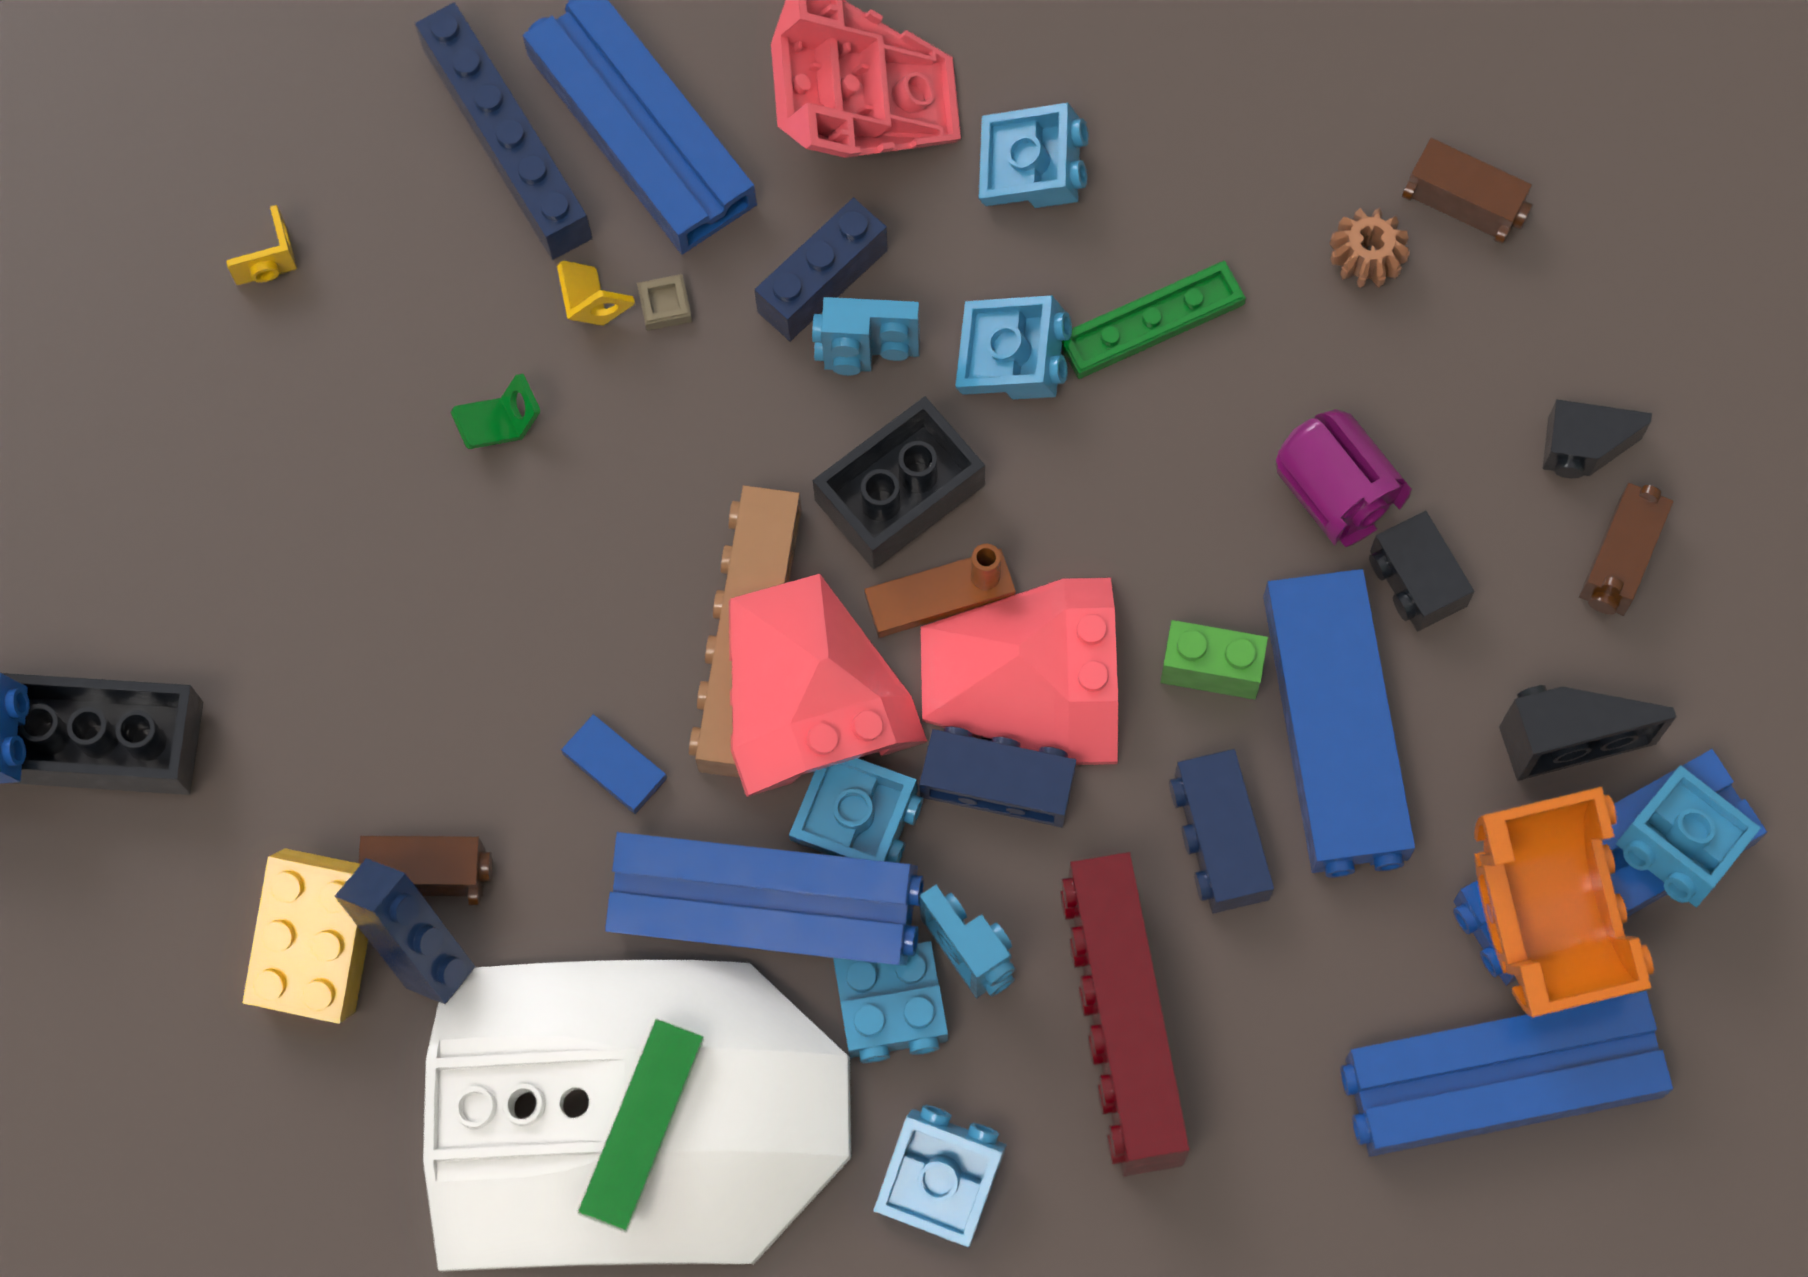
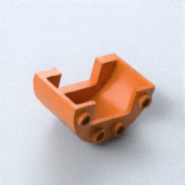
[1474,787,1654,1017]

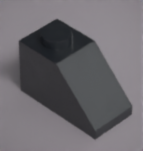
[1543,399,1652,478]

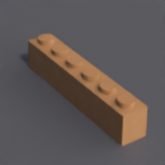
[689,485,802,778]

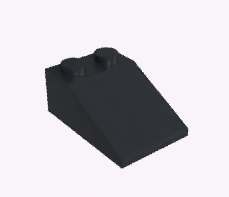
[1499,685,1677,781]

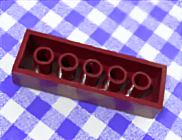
[1060,852,1190,1177]

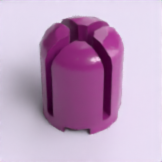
[1275,409,1412,548]

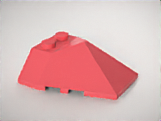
[771,0,961,158]
[729,574,927,797]
[921,578,1118,765]

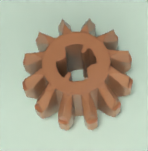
[1330,207,1410,289]

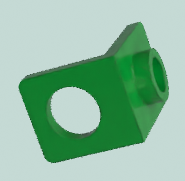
[451,373,540,449]

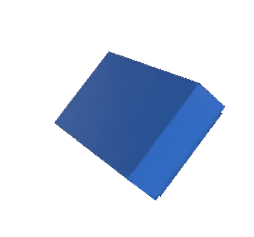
[561,714,667,814]

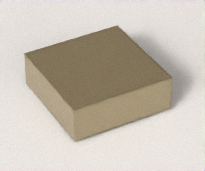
[637,274,692,331]

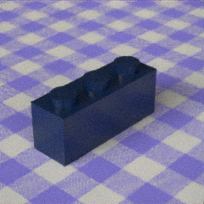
[754,197,888,342]
[919,727,1077,828]
[1169,749,1274,914]
[334,858,476,1004]

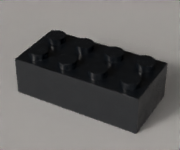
[2,673,204,795]

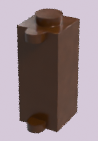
[1402,138,1533,244]
[1579,483,1674,616]
[359,836,493,905]

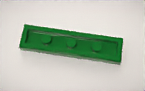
[1061,260,1246,380]
[578,1019,704,1233]

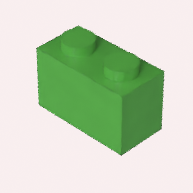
[1160,620,1268,700]

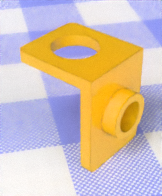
[226,205,297,285]
[557,260,635,326]

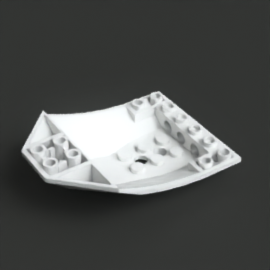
[423,960,851,1272]

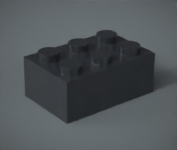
[813,396,985,570]

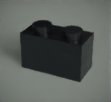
[1369,511,1475,632]

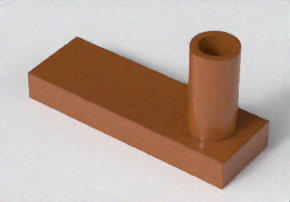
[864,543,1016,638]

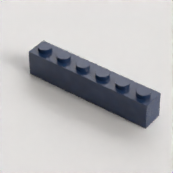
[415,2,593,261]

